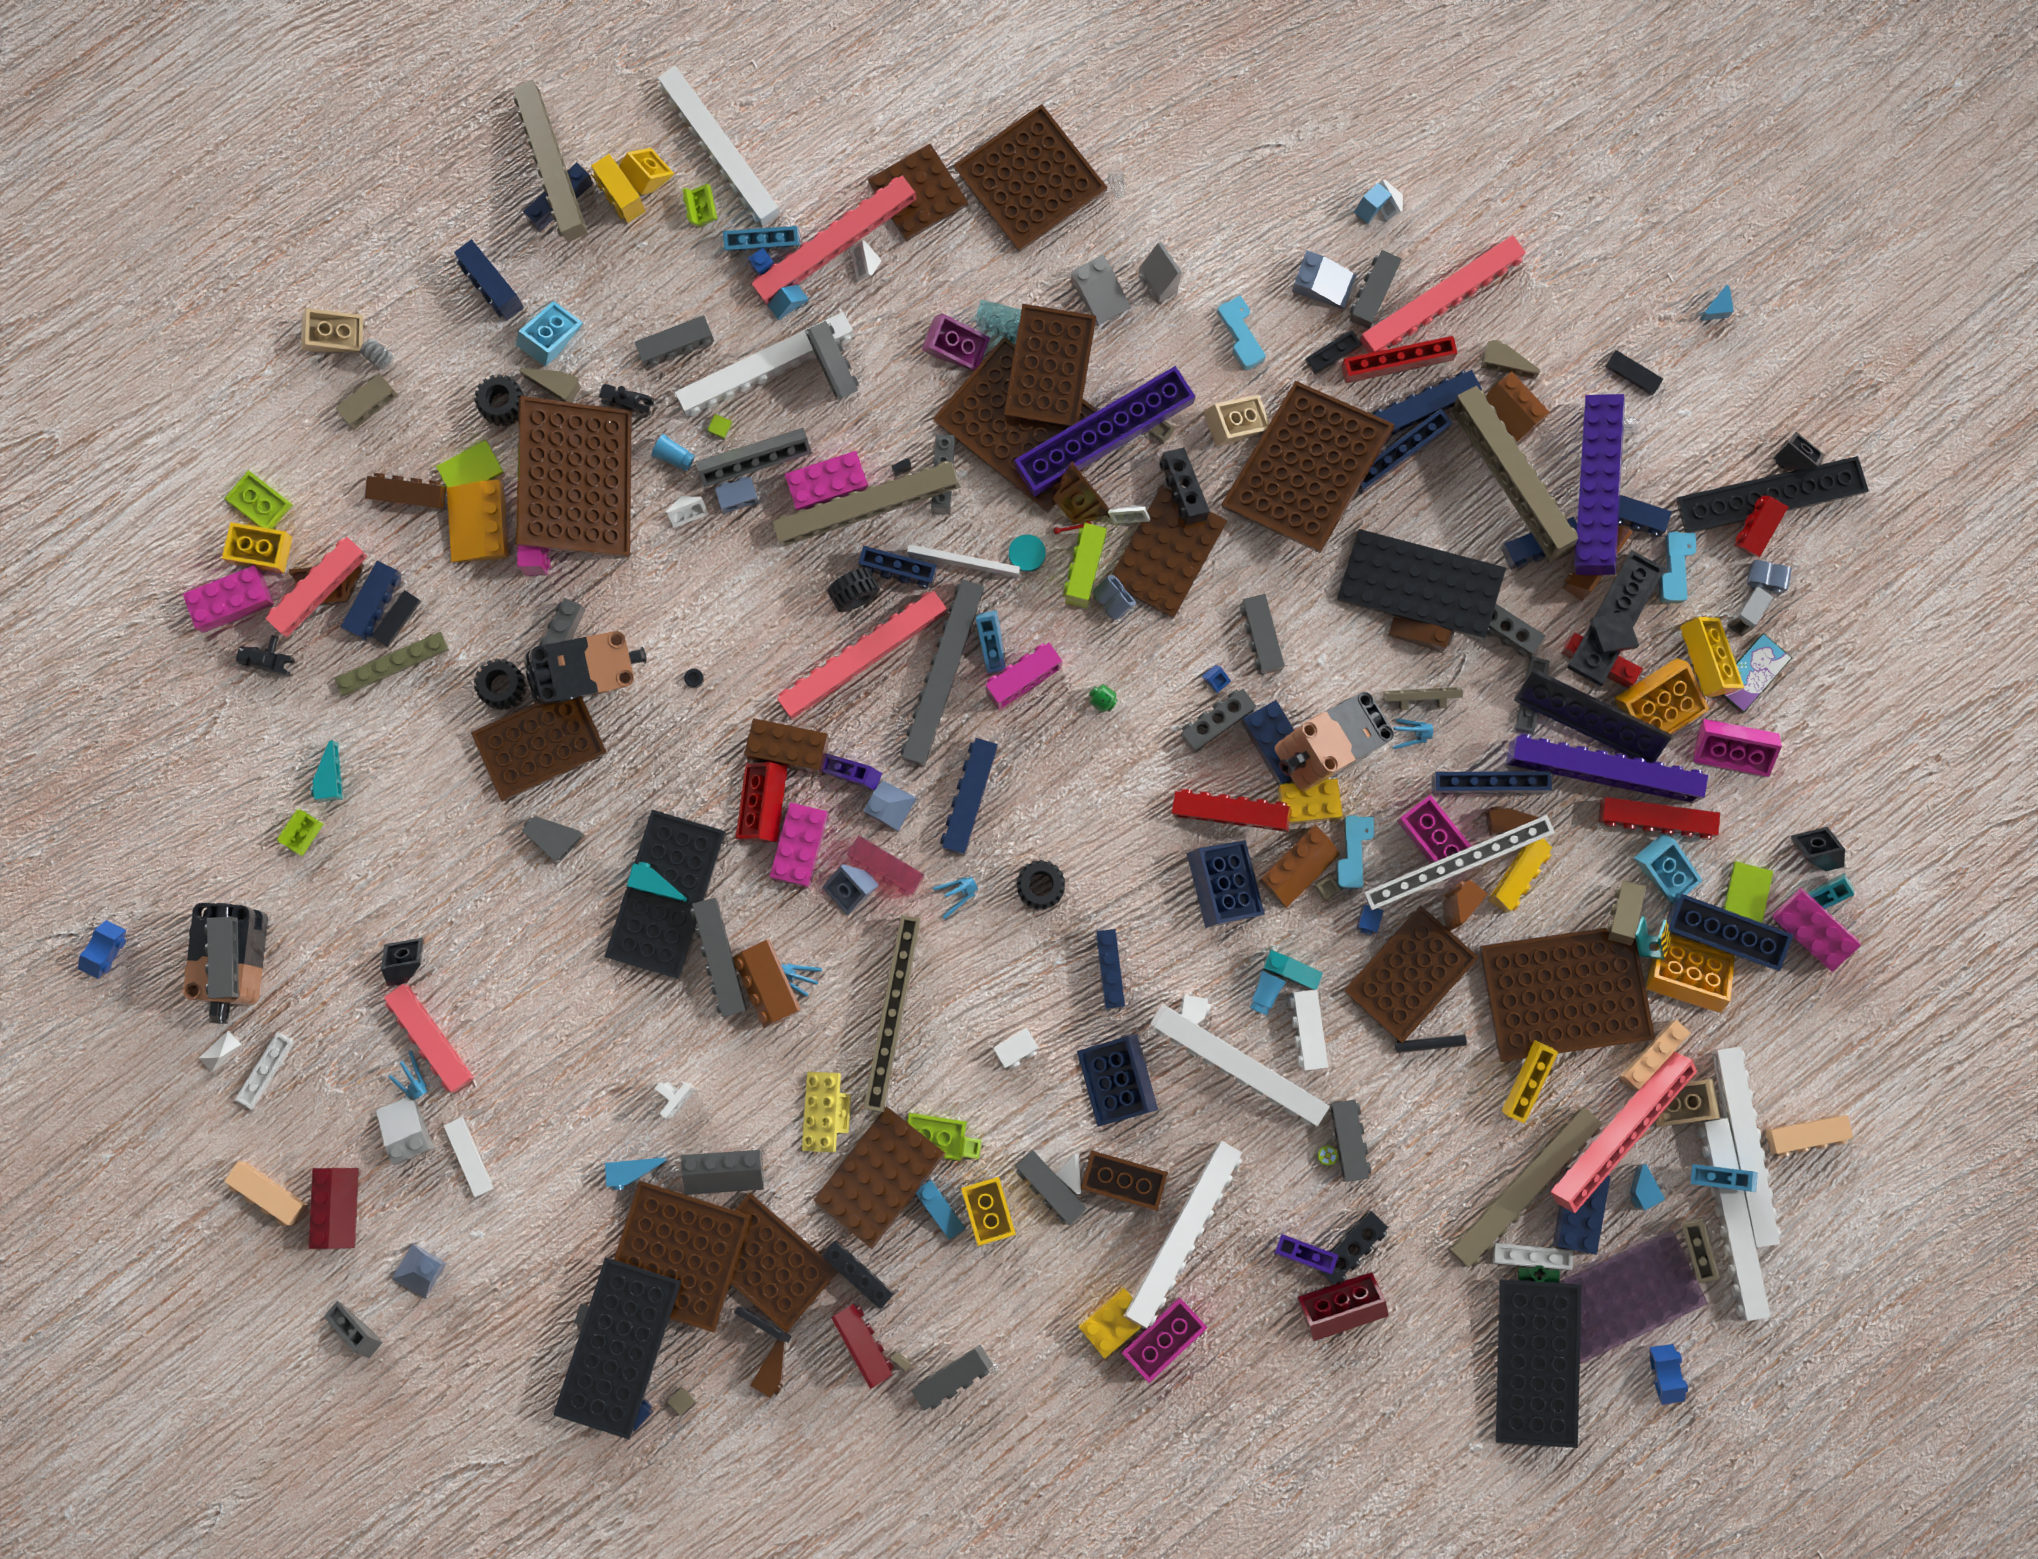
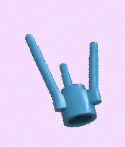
[1393,718,1433,749]
[933,877,978,919]
[781,963,822,997]
[388,1051,428,1100]

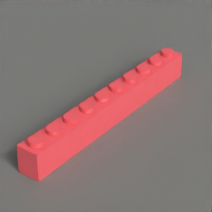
[752,175,917,306]
[1360,235,1526,353]
[777,590,947,720]
[1551,1052,1697,1213]

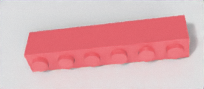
[265,537,368,637]
[384,984,475,1093]

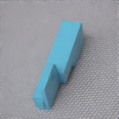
[1217,295,1266,370]
[1659,532,1696,604]
[1336,815,1374,889]

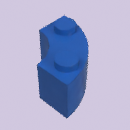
[78,920,126,979]
[1649,1344,1688,1405]

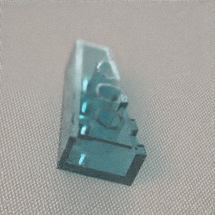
[976,300,1021,344]

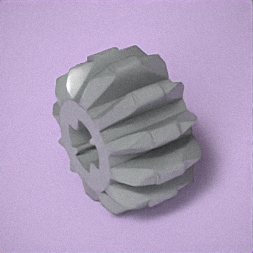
[360,339,393,369]

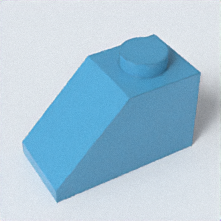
[1630,1164,1665,1211]

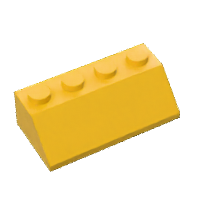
[1680,617,1744,697]
[1488,838,1552,913]

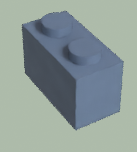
[715,476,759,514]

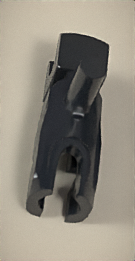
[599,384,654,416]
[236,635,295,677]

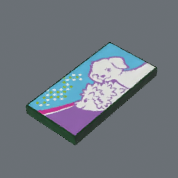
[1721,633,1792,714]

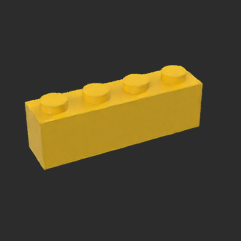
[1502,1040,1558,1124]

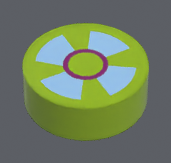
[1317,1146,1338,1166]

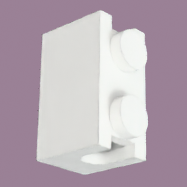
[993,1028,1039,1070]

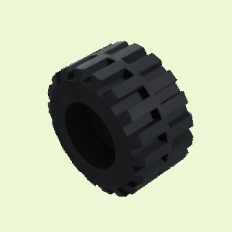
[474,374,525,426]
[827,568,880,612]
[474,659,527,710]
[1017,860,1065,910]

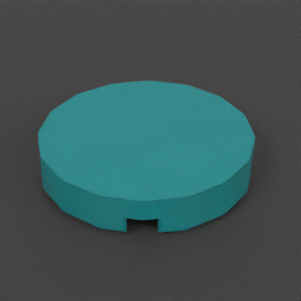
[1009,534,1046,572]

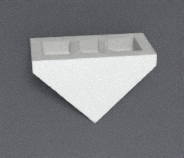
[1379,180,1403,222]
[850,240,882,283]
[667,496,709,528]
[1108,505,1150,524]
[199,1031,242,1072]
[1056,1154,1081,1194]

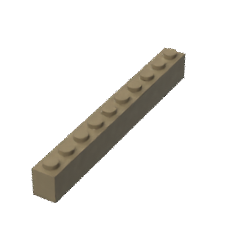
[513,80,588,242]
[773,461,961,547]
[864,915,921,1112]
[1448,1107,1602,1267]

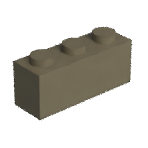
[335,373,398,430]
[1606,881,1646,945]
[1682,1217,1720,1284]

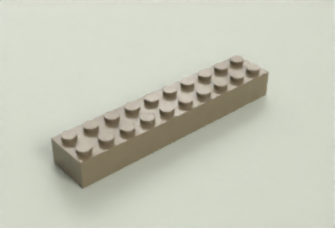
[1452,386,1578,563]

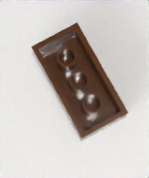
[744,718,830,775]
[1081,1150,1168,1211]

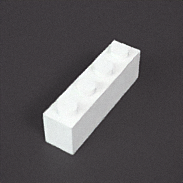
[1289,990,1328,1071]

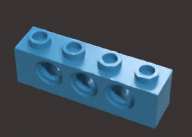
[723,226,801,251]

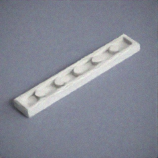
[907,545,1020,578]

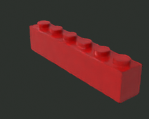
[1341,336,1458,383]
[1172,789,1292,832]
[1598,797,1721,840]

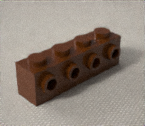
[365,473,447,509]

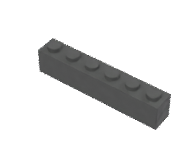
[696,428,812,487]
[690,898,747,1017]

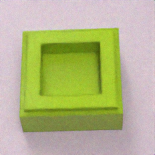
[707,414,733,439]
[959,1136,982,1159]

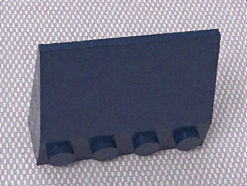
[1186,840,1265,928]
[1077,1034,1158,1127]

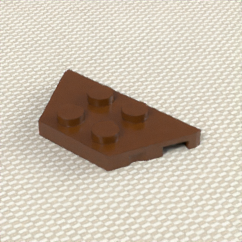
[1052,461,1110,525]
[289,563,364,605]

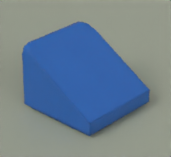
[1202,665,1231,693]

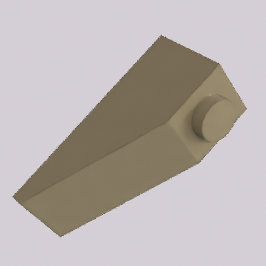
[1481,340,1540,379]
[519,367,582,402]

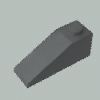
[324,1301,383,1358]

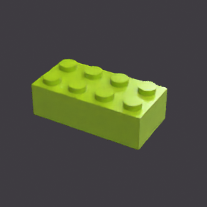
[1063,523,1107,609]

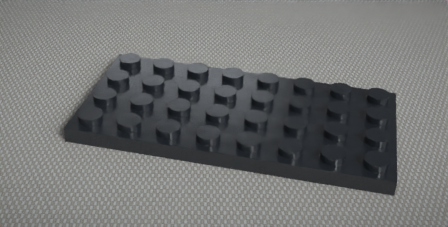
[1337,529,1506,640]
[604,810,726,980]
[553,1257,682,1440]
[1495,1279,1582,1448]

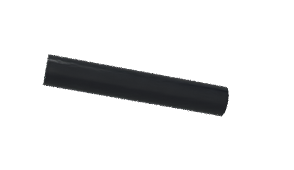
[1395,1034,1467,1053]

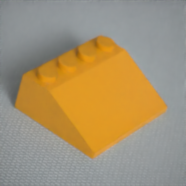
[447,480,509,563]
[1614,658,1710,734]
[1646,932,1735,1013]

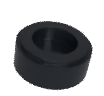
[684,668,704,688]

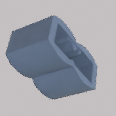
[1747,560,1792,595]
[1093,575,1136,620]

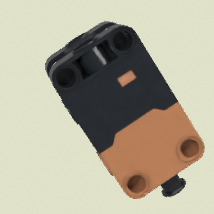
[524,631,647,705]
[1275,692,1394,791]
[183,903,268,1024]

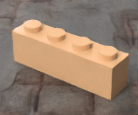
[1618,1019,1691,1090]
[1765,1115,1854,1157]
[224,1161,308,1227]

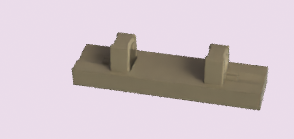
[1383,687,1463,710]

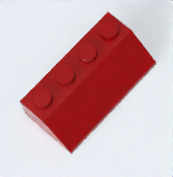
[735,762,787,843]

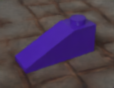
[822,754,883,791]
[1274,1234,1338,1275]

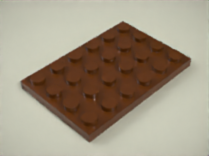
[1004,303,1096,427]
[1112,486,1228,619]
[471,697,608,802]
[1343,905,1479,1043]
[813,1106,946,1249]
[731,1192,838,1333]

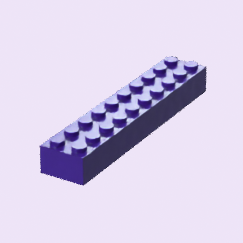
[1014,366,1196,497]
[1575,394,1625,575]
[1505,734,1708,803]

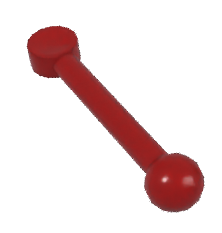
[1053,521,1092,534]

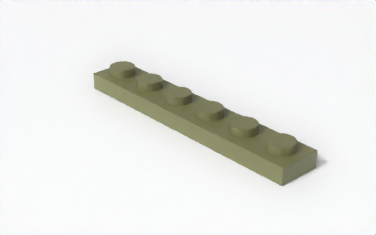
[335,632,449,696]

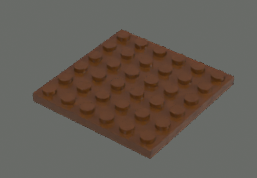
[953,104,1108,252]
[614,1180,752,1333]

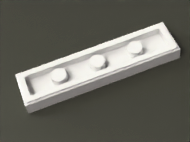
[234,1032,295,1110]
[444,1117,494,1198]
[1492,1243,1573,1270]

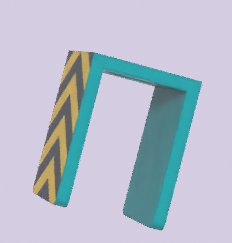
[1635,916,1671,960]

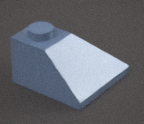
[864,780,916,832]
[822,864,879,916]
[392,1244,447,1299]

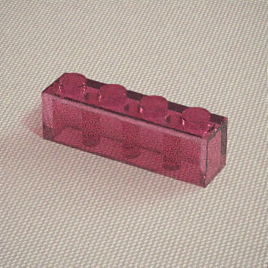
[847,835,925,897]

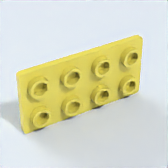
[802,1072,851,1153]

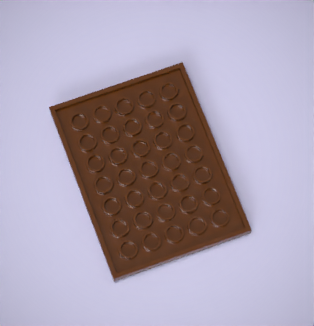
[933,336,1098,513]
[1221,381,1395,553]
[516,396,632,558]
[1480,928,1655,1062]

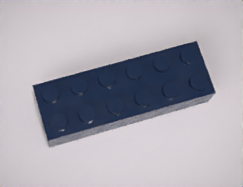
[1667,893,1793,971]

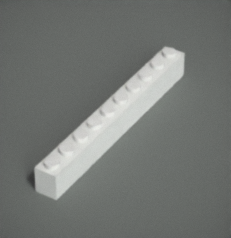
[657,66,781,227]
[675,312,854,417]
[1363,815,1555,911]
[1150,1004,1330,1126]
[1712,1046,1781,1248]
[1698,1118,1771,1321]
[1123,1141,1242,1329]

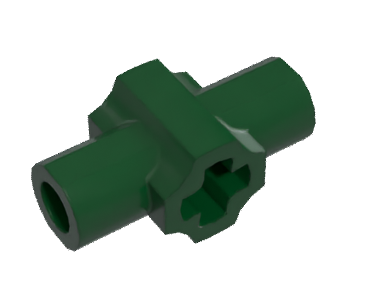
[1518,1265,1560,1282]

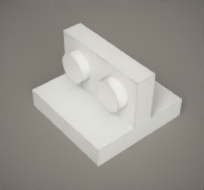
[654,1082,696,1119]

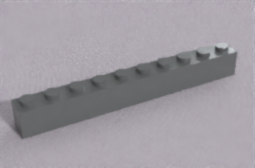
[900,579,984,767]

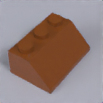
[1486,371,1550,442]

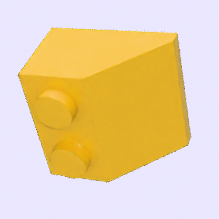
[619,148,675,195]

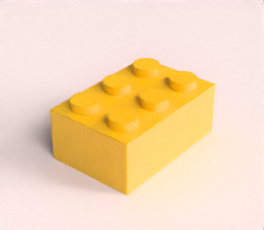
[591,154,646,224]
[222,522,293,574]
[1278,778,1343,825]
[961,1176,1016,1246]
[1078,1287,1141,1359]

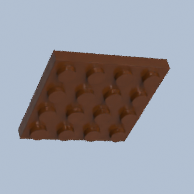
[868,143,969,241]

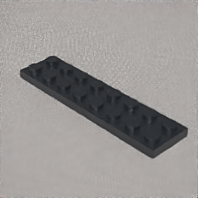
[1567,550,1665,687]
[1514,668,1672,763]

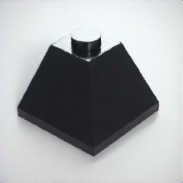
[1773,431,1825,470]
[1791,827,1845,872]
[381,937,424,987]

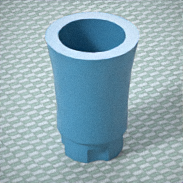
[651,434,695,471]
[1250,971,1286,1016]

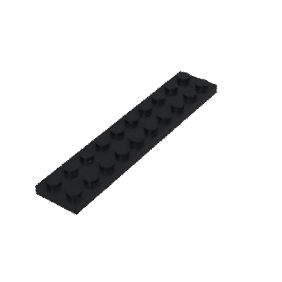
[1676,456,1869,533]

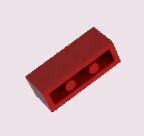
[1734,496,1789,557]

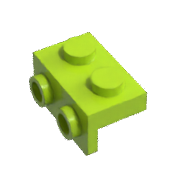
[682,184,718,228]
[277,808,324,857]

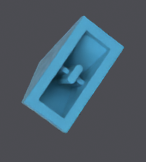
[1354,183,1392,224]
[1700,284,1734,321]
[768,285,809,320]

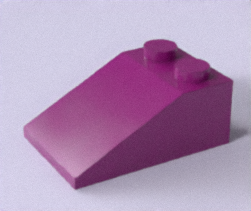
[922,313,990,371]

